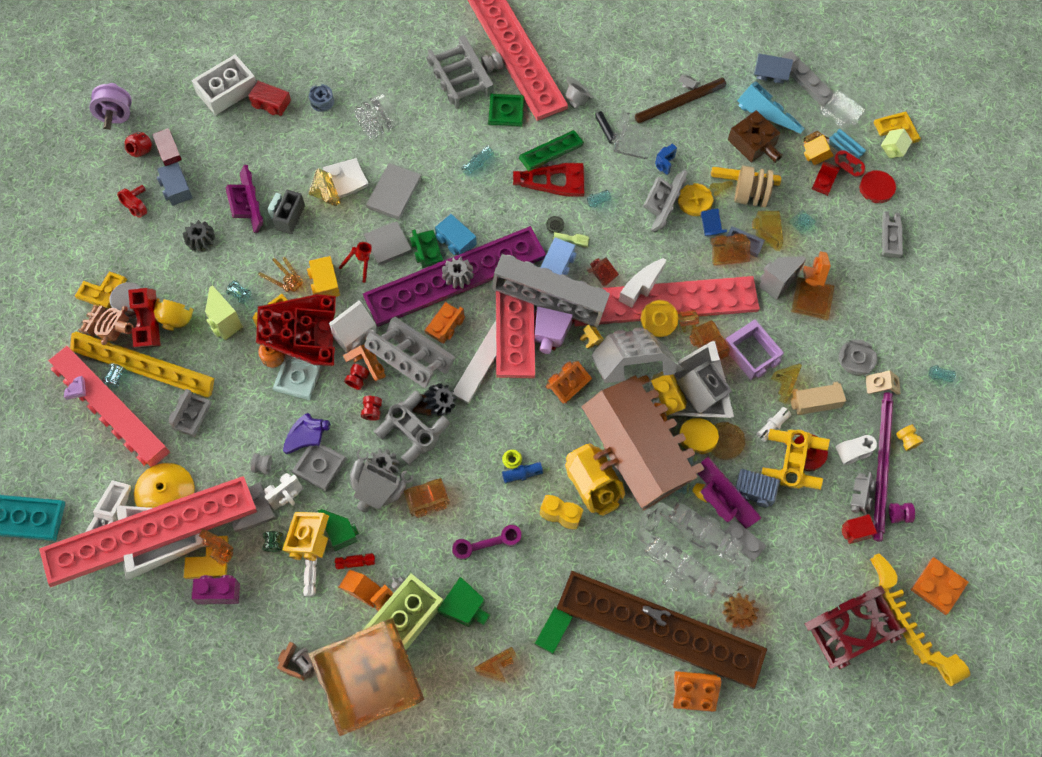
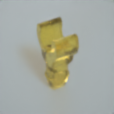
[709,181,733,197]

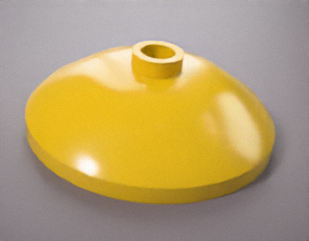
[134,463,195,508]

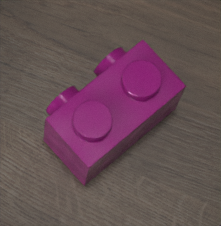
[191,575,240,605]

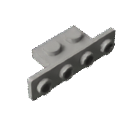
[643,170,688,232]

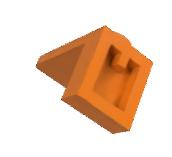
[343,344,386,381]

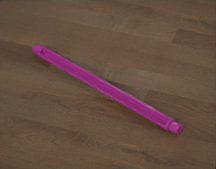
[873,392,894,542]

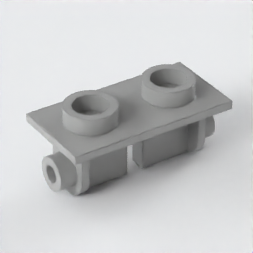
[850,472,876,515]

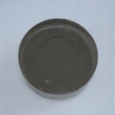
[546,216,564,235]

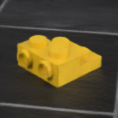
[282,512,329,561]

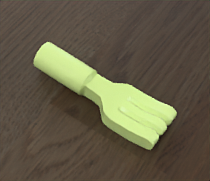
[553,232,589,248]

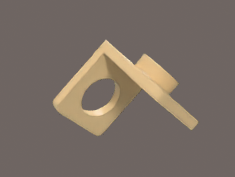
[866,370,901,395]

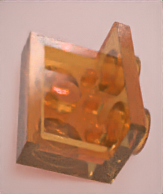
[710,234,750,265]

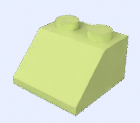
[205,285,243,340]

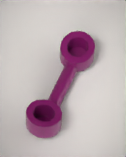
[452,525,522,560]

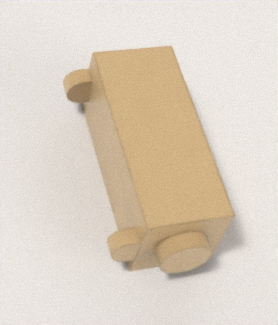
[791,382,846,415]

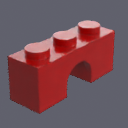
[128,288,161,348]

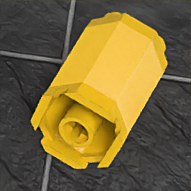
[565,443,625,516]

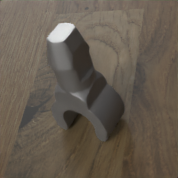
[642,606,671,627]

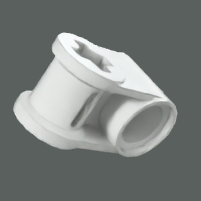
[835,435,877,465]

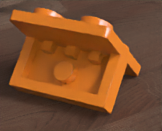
[673,671,722,712]

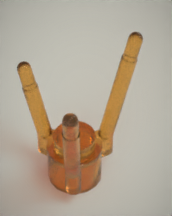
[258,257,303,292]

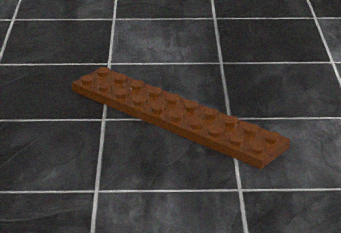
[557,570,767,690]

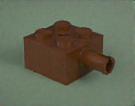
[728,110,783,163]

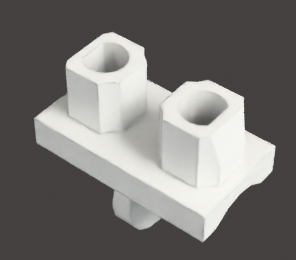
[264,473,304,511]

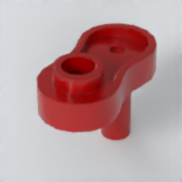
[117,185,147,218]

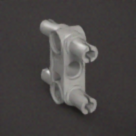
[374,390,450,466]

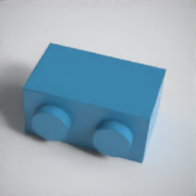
[435,214,477,255]

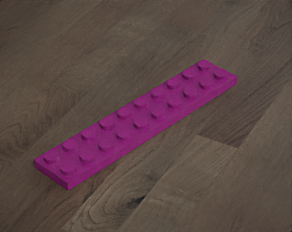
[362,226,546,327]

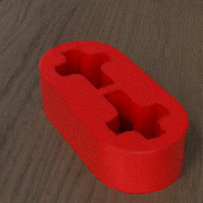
[834,150,866,177]

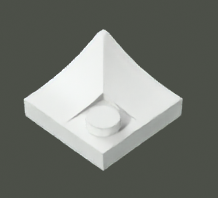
[323,158,368,200]

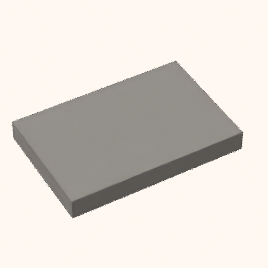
[366,163,421,220]

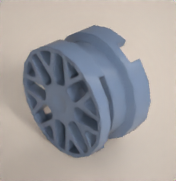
[308,84,334,112]

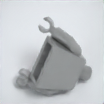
[350,449,413,512]

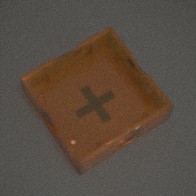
[308,618,425,736]

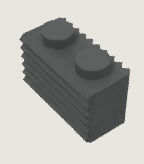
[272,189,305,234]

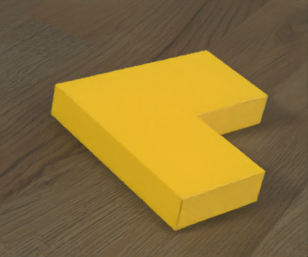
[873,111,921,144]
[75,271,127,310]
[184,536,229,579]

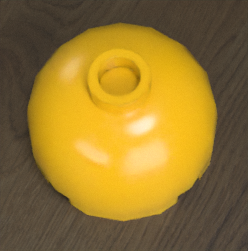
[154,298,194,331]

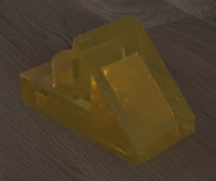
[309,168,341,206]
[771,364,802,404]

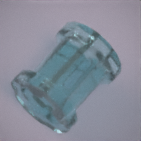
[226,280,251,304]
[102,363,126,388]

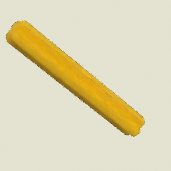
[711,167,781,186]

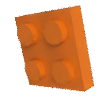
[911,557,969,615]

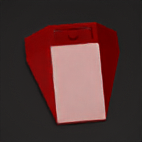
[256,294,336,366]

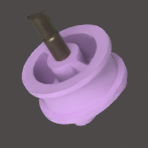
[89,83,132,130]

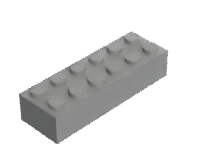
[492,254,610,328]

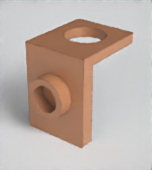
[277,642,305,681]

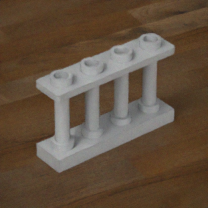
[426,35,494,109]
[364,317,455,388]

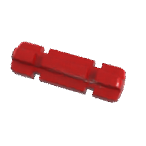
[335,553,375,569]

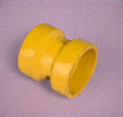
[896,424,924,451]

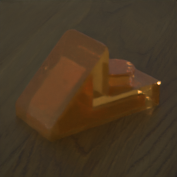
[474,647,516,683]

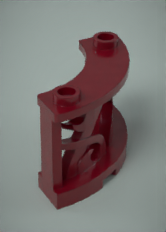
[804,585,907,670]

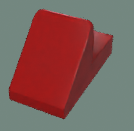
[811,161,840,196]

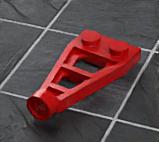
[513,163,584,197]

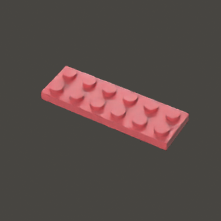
[496,291,535,378]

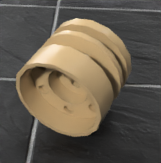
[734,165,774,208]

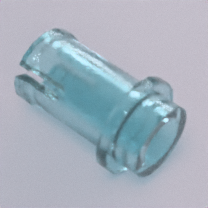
[587,189,611,208]
[928,365,956,383]

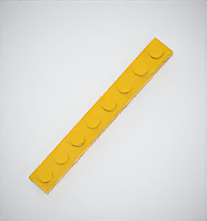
[70,331,215,398]

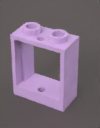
[723,319,784,380]

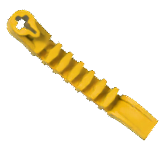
[870,554,970,686]

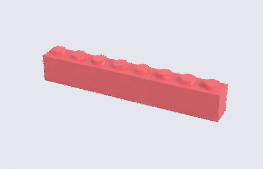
[48,346,170,467]

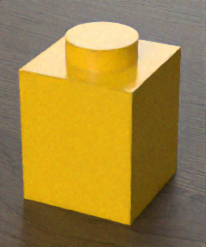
[803,135,834,165]

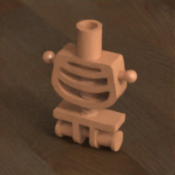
[78,305,133,345]

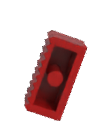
[248,80,291,116]

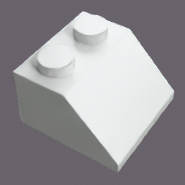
[329,301,377,353]

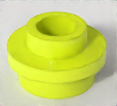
[502,450,522,469]

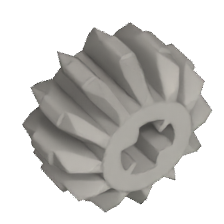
[442,256,473,289]
[366,448,399,475]

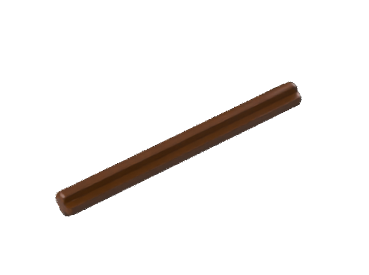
[635,77,726,123]

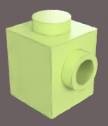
[881,129,912,158]

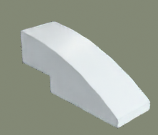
[619,258,666,308]
[86,480,131,532]

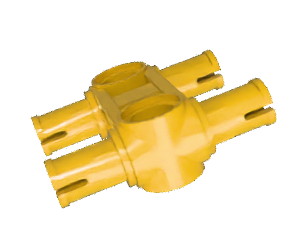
[761,429,830,490]

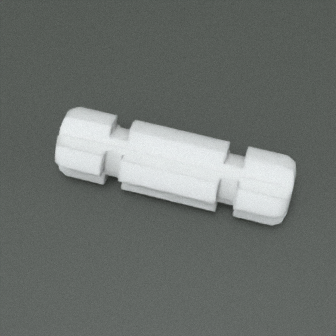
[303,558,317,597]

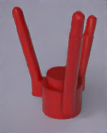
[339,242,372,283]

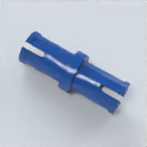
[502,462,543,484]

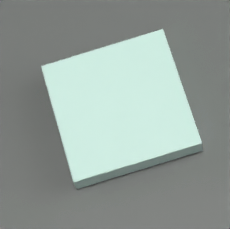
[273,355,322,400]

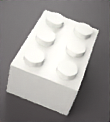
[191,54,257,116]

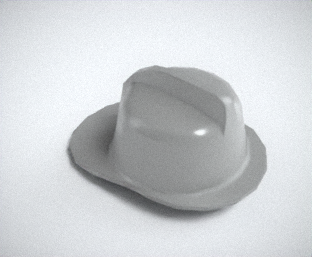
[566,76,594,108]

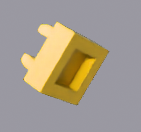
[580,325,604,349]

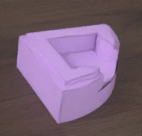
[64,376,86,400]

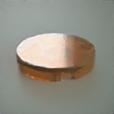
[711,422,746,460]

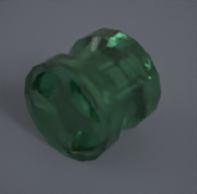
[262,531,284,552]

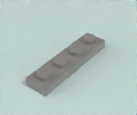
[781,51,836,107]

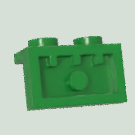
[410,229,443,268]

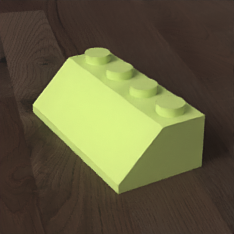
[355,574,443,670]

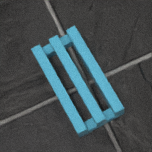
[827,129,866,159]

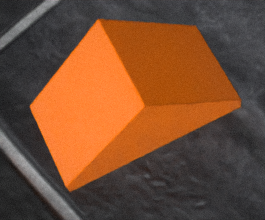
[338,570,381,608]

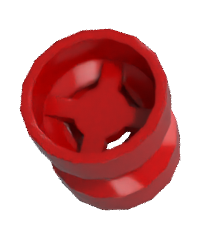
[344,364,370,390]
[361,396,382,421]

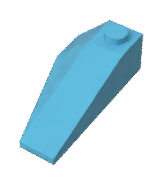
[737,82,805,134]

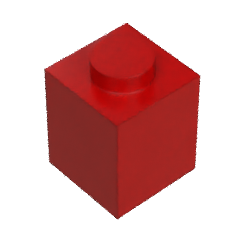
[842,514,877,544]

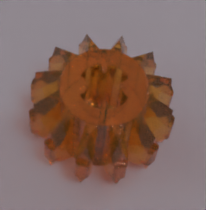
[722,593,759,629]

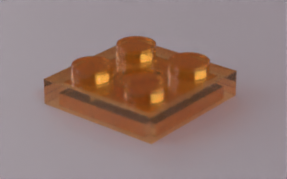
[791,277,835,320]

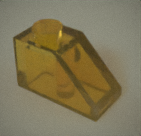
[752,211,784,251]

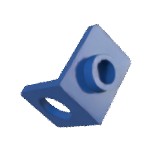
[701,208,727,236]

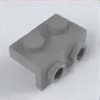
[169,389,212,437]

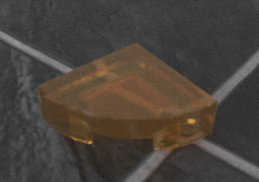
[804,131,829,144]

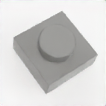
[679,74,700,90]

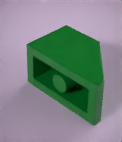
[318,509,359,551]

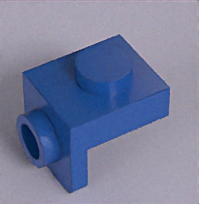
[655,143,677,175]

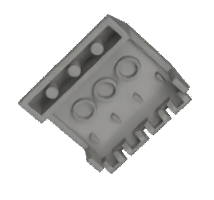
[592,328,682,383]

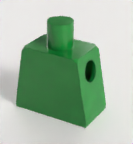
[438,577,491,627]

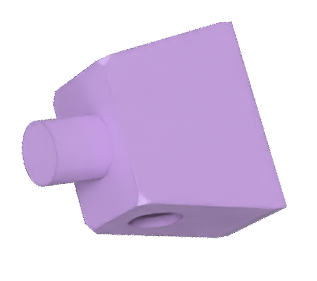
[535,307,573,354]

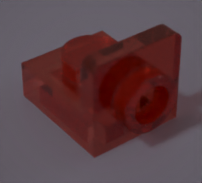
[587,257,619,287]

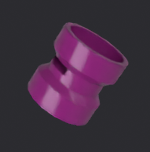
[888,503,915,523]

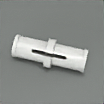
[756,407,791,442]

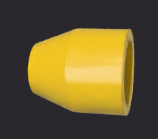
[692,483,707,503]

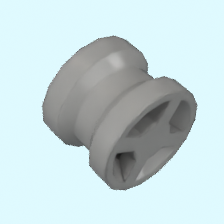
[251,453,272,475]

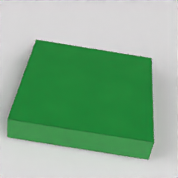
[488,93,524,127]

